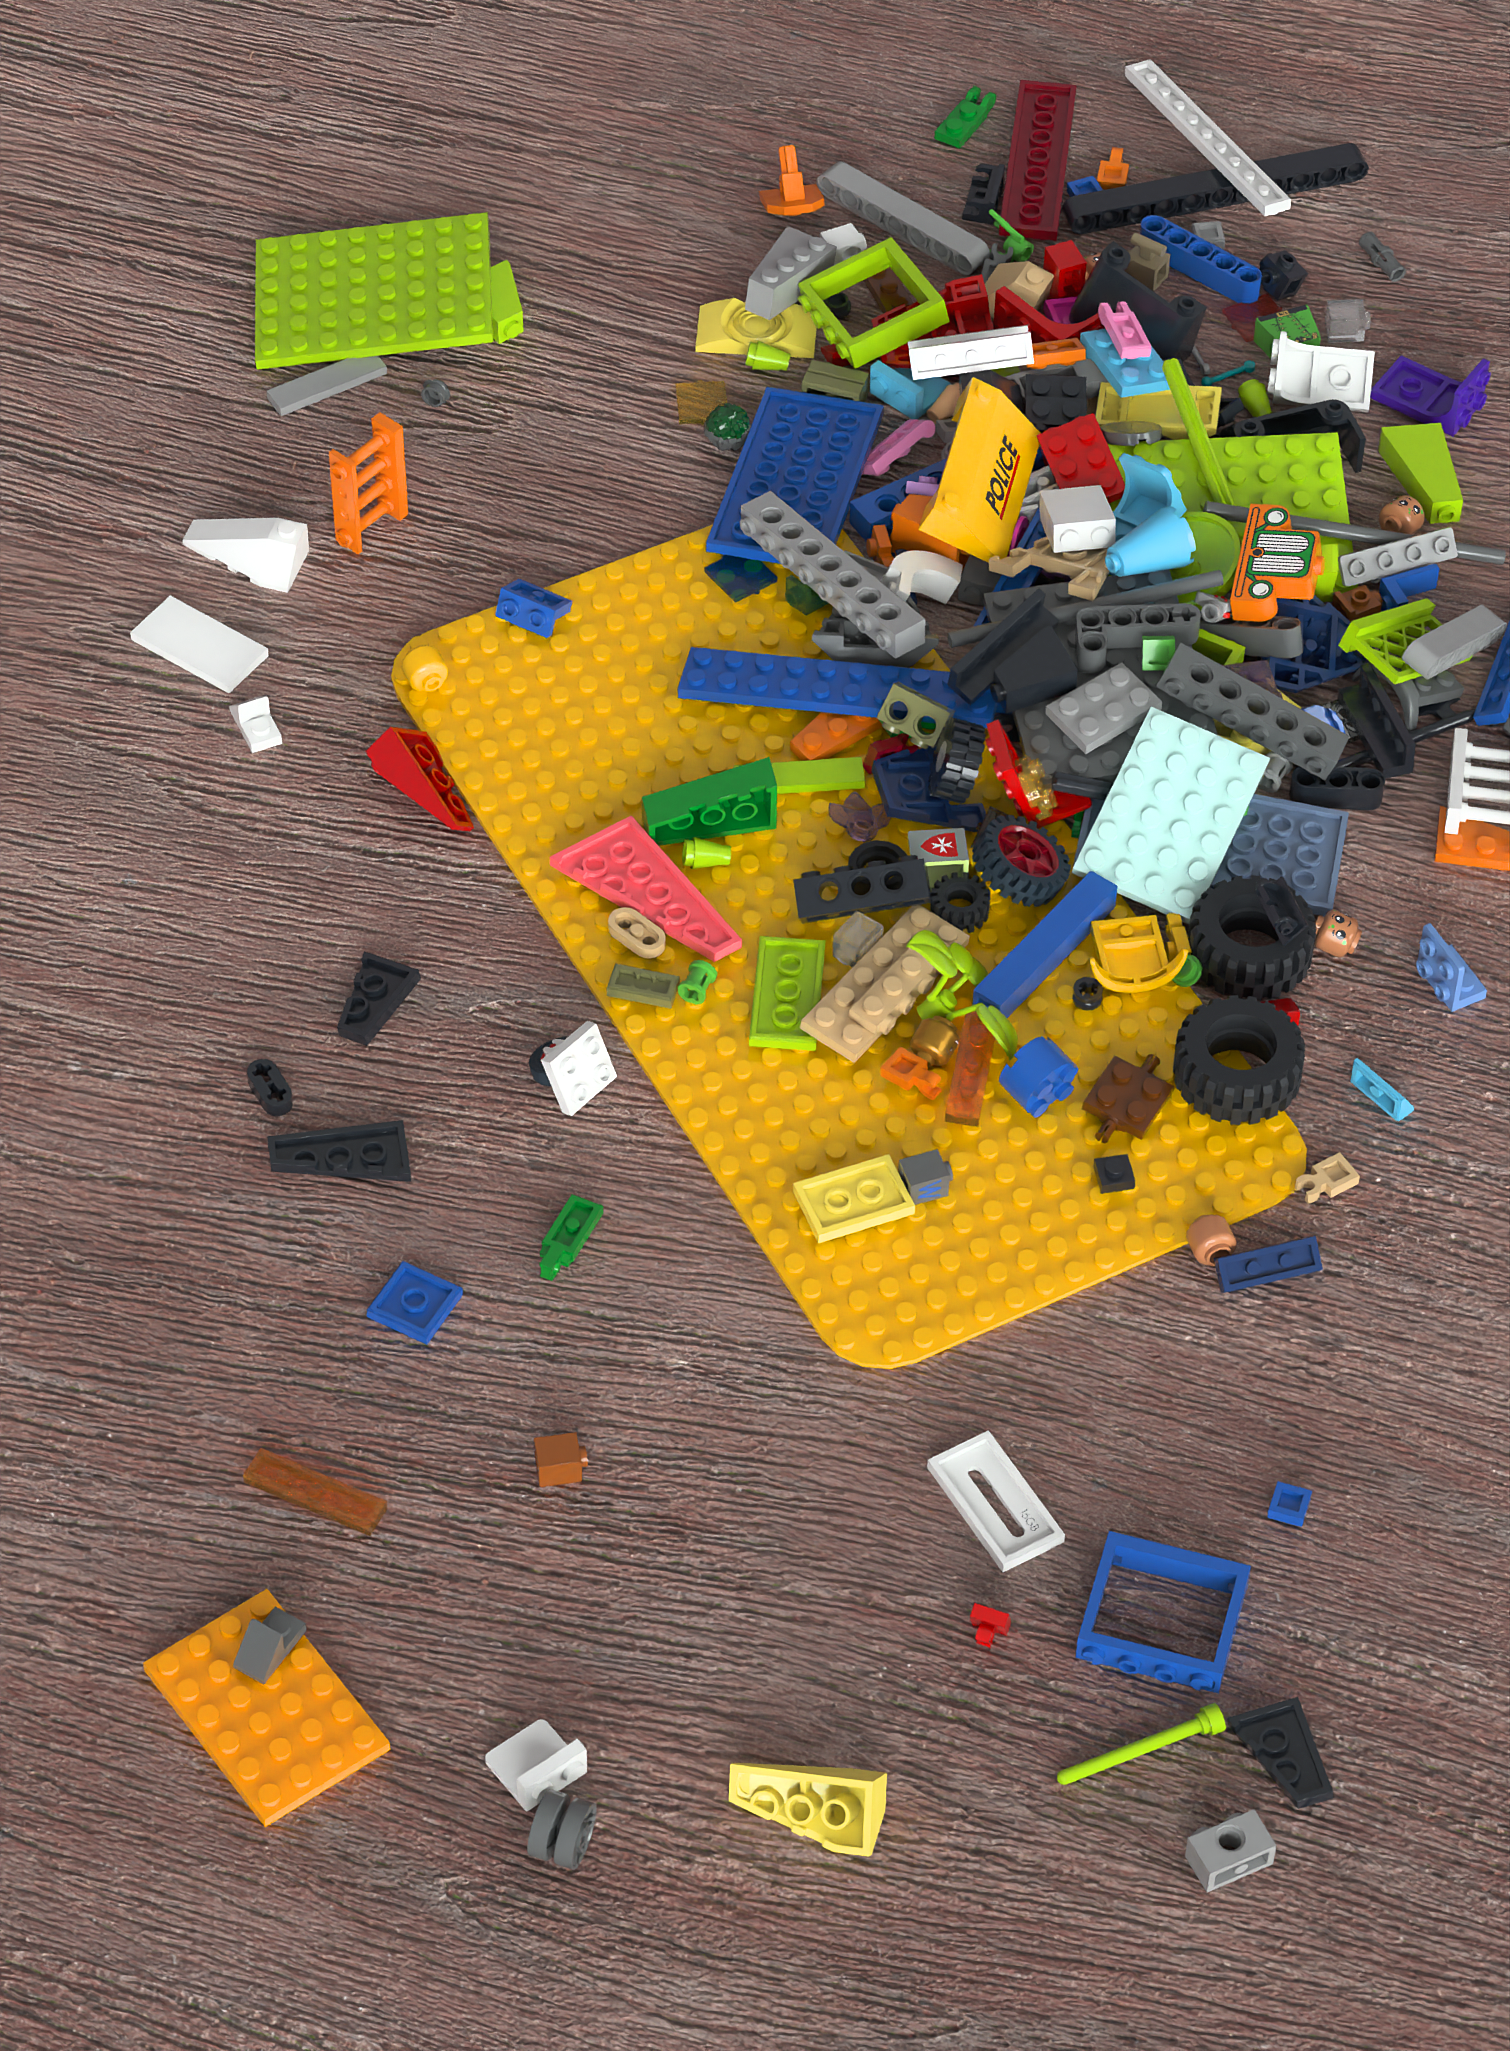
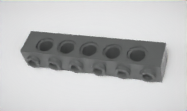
[1156,642,1350,780]

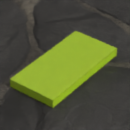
[749,936,826,1051]

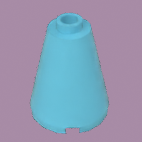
[1105,506,1196,577]

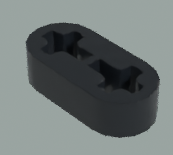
[247,1059,293,1116]

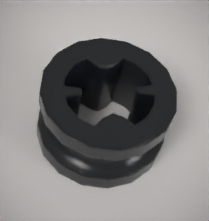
[1072,977,1103,1011]

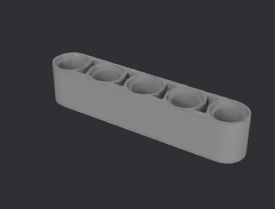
[1402,604,1507,679]

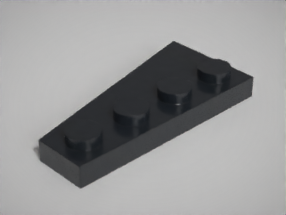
[267,1120,412,1182]

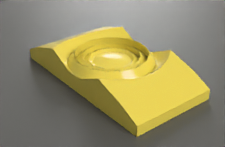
[695,298,817,358]
[1096,382,1222,440]

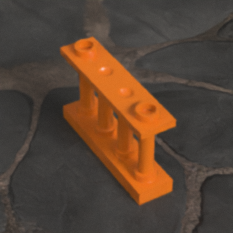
[329,412,408,554]

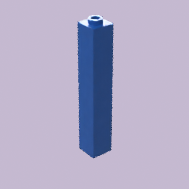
[972,871,1118,1018]

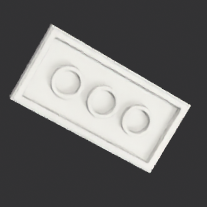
[130,596,269,693]

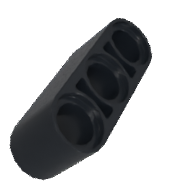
[1289,766,1385,810]

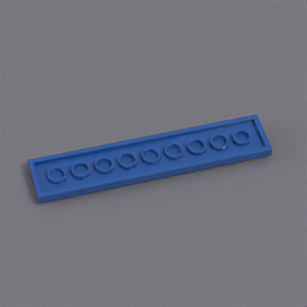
[678,647,998,728]

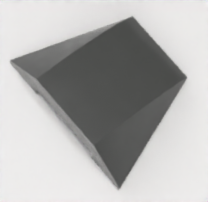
[812,595,939,668]

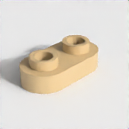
[608,907,666,958]

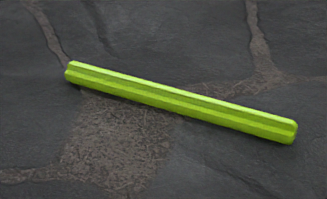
[1162,358,1235,505]

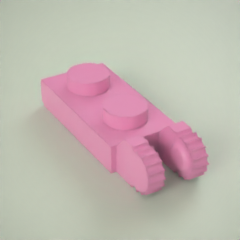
[1098,302,1151,359]

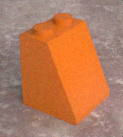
[890,494,970,574]

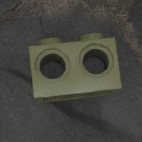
[876,682,955,749]

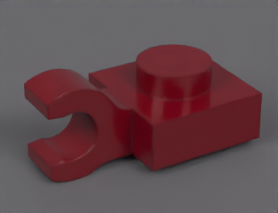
[863,733,918,775]

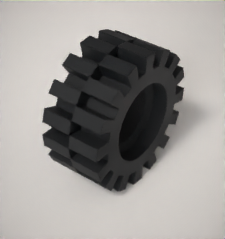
[930,872,990,933]

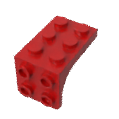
[993,286,1104,365]
[1036,413,1125,503]
[985,720,1092,829]

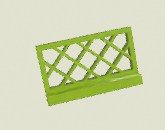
[1338,598,1472,684]

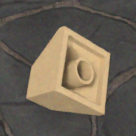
[985,261,1054,321]

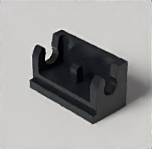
[962,164,1005,225]

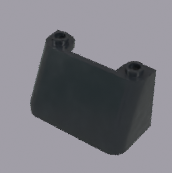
[1069,241,1207,363]

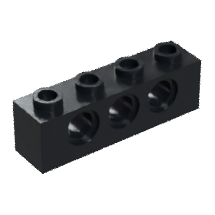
[793,855,932,924]

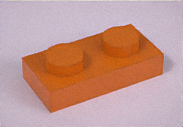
[1026,338,1086,369]

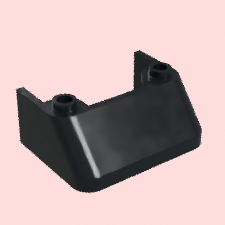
[1220,399,1366,473]

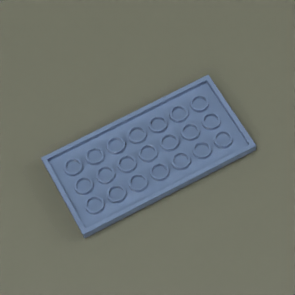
[1073,794,1349,916]

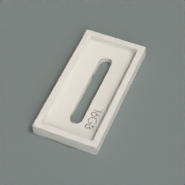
[927,1430,1065,1572]

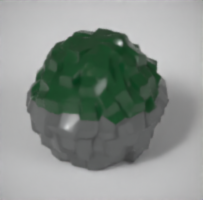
[704,402,751,451]

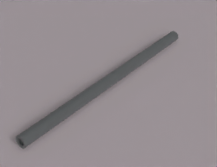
[1203,501,1506,565]

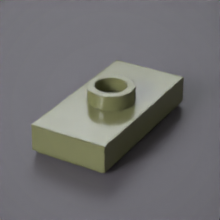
[607,963,680,1009]

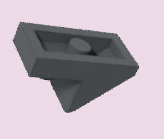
[233,1606,306,1685]

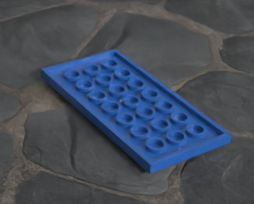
[706,387,884,564]

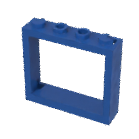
[1075,1531,1251,1694]

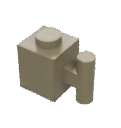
[1125,232,1170,292]

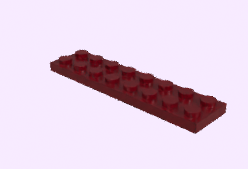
[999,80,1077,241]

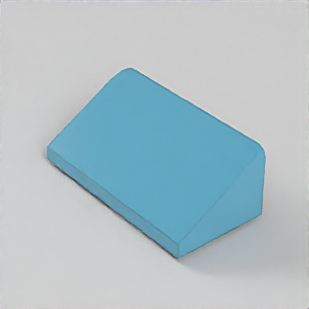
[1350,1058,1414,1122]

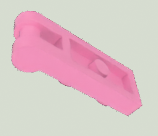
[862,419,935,476]

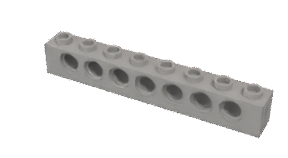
[740,491,925,659]

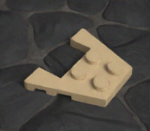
[989,537,1110,601]

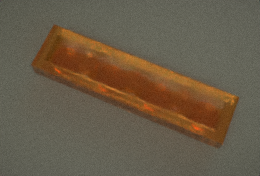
[945,1011,996,1127]
[243,1448,387,1536]

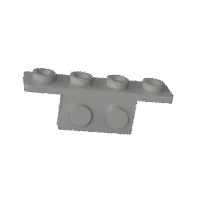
[1338,527,1458,586]

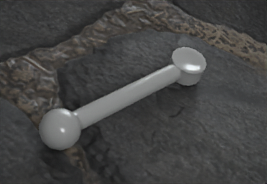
[1192,345,1210,376]

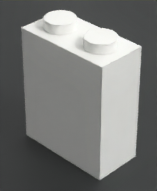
[1040,485,1116,553]

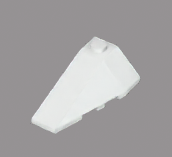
[182,518,309,593]

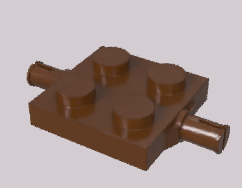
[1082,1054,1174,1143]

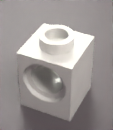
[820,223,867,265]

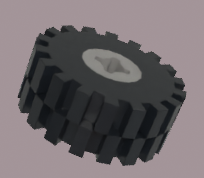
[928,717,986,804]

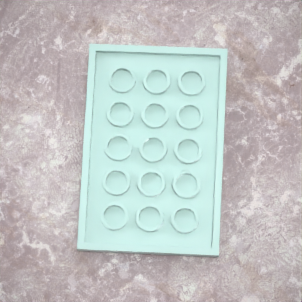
[1072,707,1270,924]

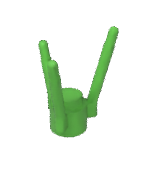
[989,209,1034,263]

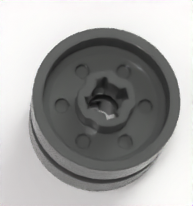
[527,1789,597,1870]

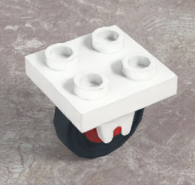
[529,1021,617,1116]

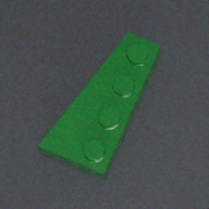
[642,757,777,846]

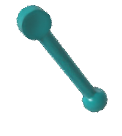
[1201,360,1256,386]

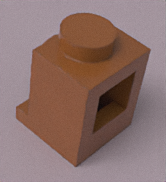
[1332,584,1382,622]

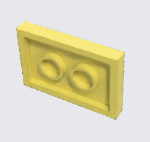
[793,1154,915,1243]

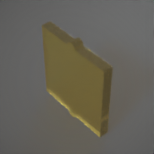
[675,380,727,425]

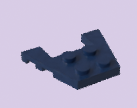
[871,746,987,833]

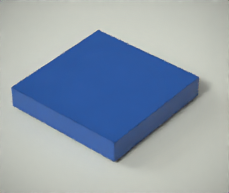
[366,1261,463,1345]

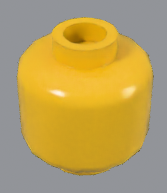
[402,645,448,692]

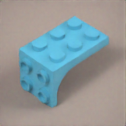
[1080,329,1170,398]
[1109,453,1187,576]

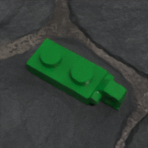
[539,1194,603,1281]

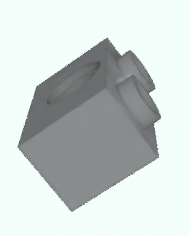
[1185,1809,1277,1893]

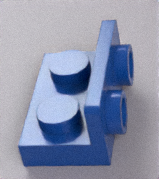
[495,579,572,638]

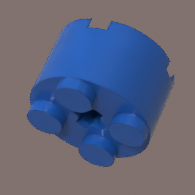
[999,1036,1078,1118]

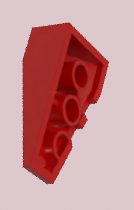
[365,727,474,832]

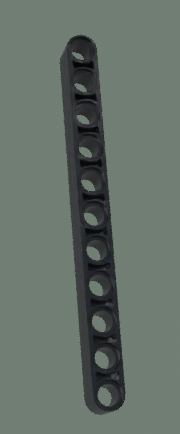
[1062,143,1369,234]

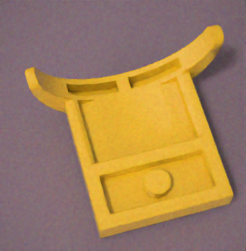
[1089,915,1188,993]

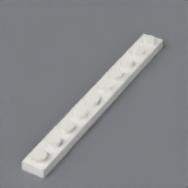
[1125,59,1291,216]

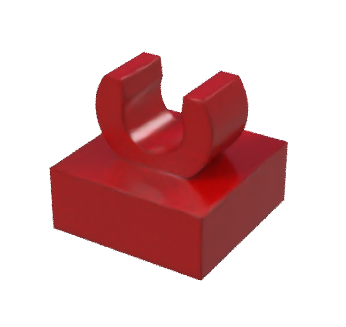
[970,1603,1011,1648]

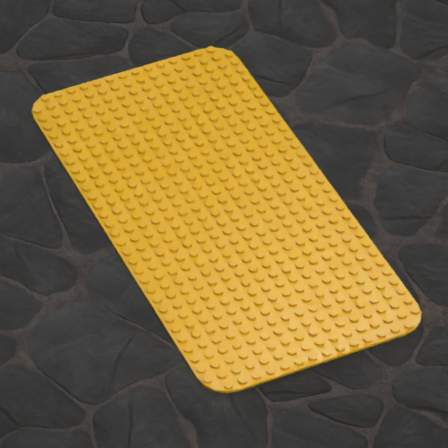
[391,525,1307,1369]

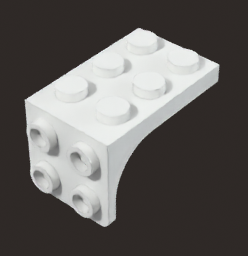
[1267,331,1375,413]

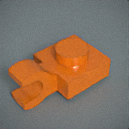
[1097,147,1129,190]
[880,1047,941,1100]

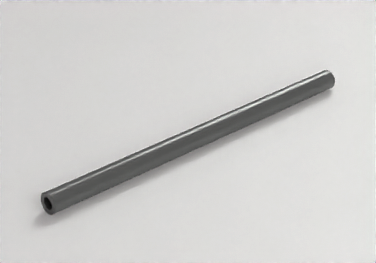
[947,570,1224,648]

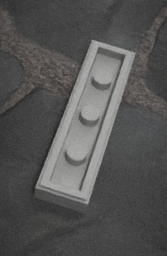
[266,356,387,416]

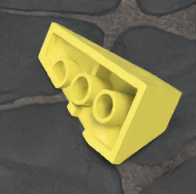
[729,1763,887,1856]

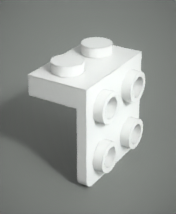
[485,1719,587,1812]

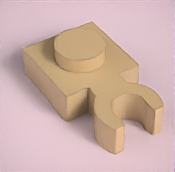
[1295,1152,1360,1203]

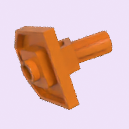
[759,145,825,216]

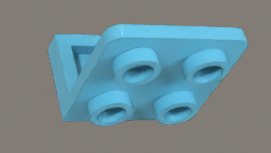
[870,360,952,419]

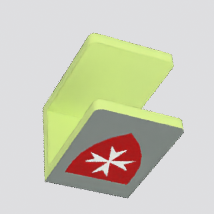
[907,828,969,890]

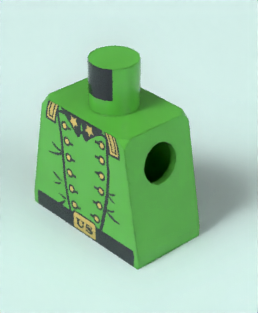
[1253,304,1321,359]

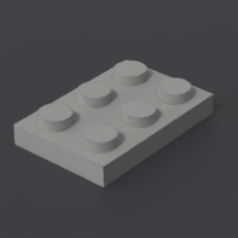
[1046,662,1162,754]

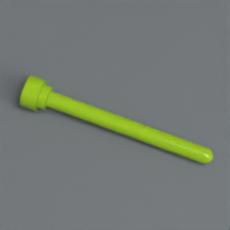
[1057,1703,1226,1785]

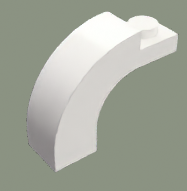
[880,550,963,604]

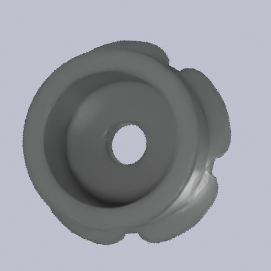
[421,379,450,407]

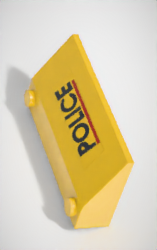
[919,377,1041,563]

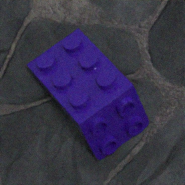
[1370,355,1491,437]

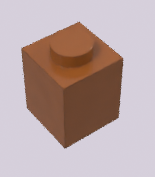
[534,1432,588,1487]

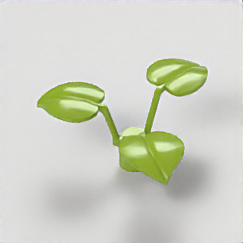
[906,930,1018,1061]

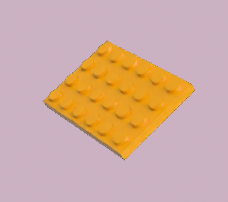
[143,1589,390,1827]

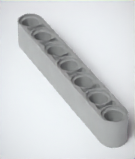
[816,161,990,275]

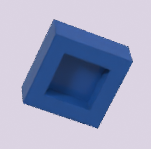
[1066,176,1103,197]
[1267,1481,1312,1527]

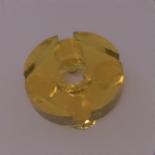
[1015,755,1058,820]

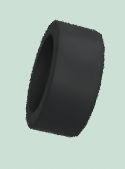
[848,840,907,895]

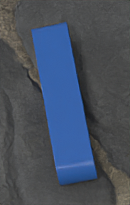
[1140,215,1262,305]

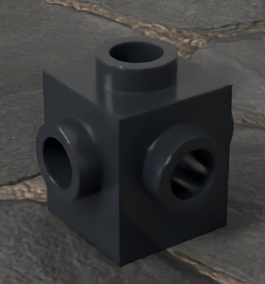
[1259,250,1308,301]

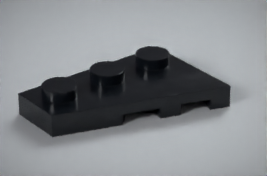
[337,951,421,1046]
[1227,1697,1334,1809]

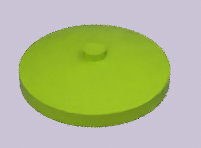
[1170,511,1242,611]

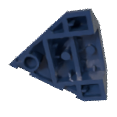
[1256,595,1380,693]

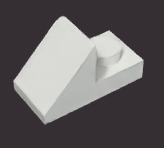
[229,696,282,753]

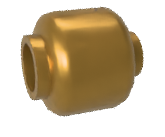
[909,1016,960,1068]

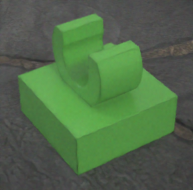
[1142,636,1175,671]

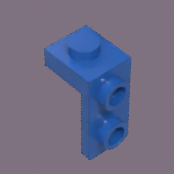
[1379,564,1439,612]

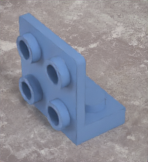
[1416,923,1487,1012]

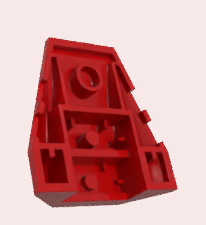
[871,274,994,369]

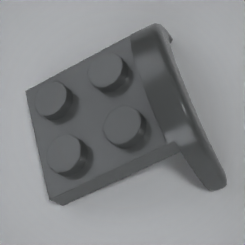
[1351,655,1465,732]

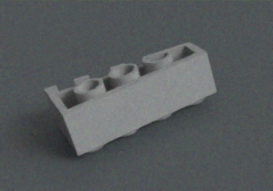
[745,226,837,320]

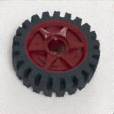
[972,815,1071,907]

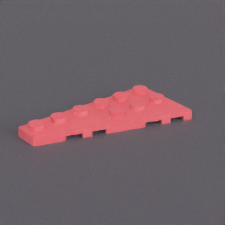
[550,816,742,962]

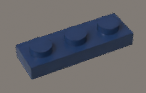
[1214,1236,1323,1293]

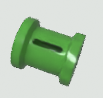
[678,960,718,1004]

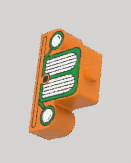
[1230,504,1325,622]

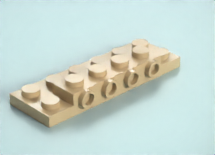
[800,905,970,1063]

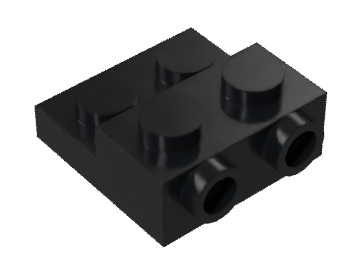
[1024,374,1087,433]

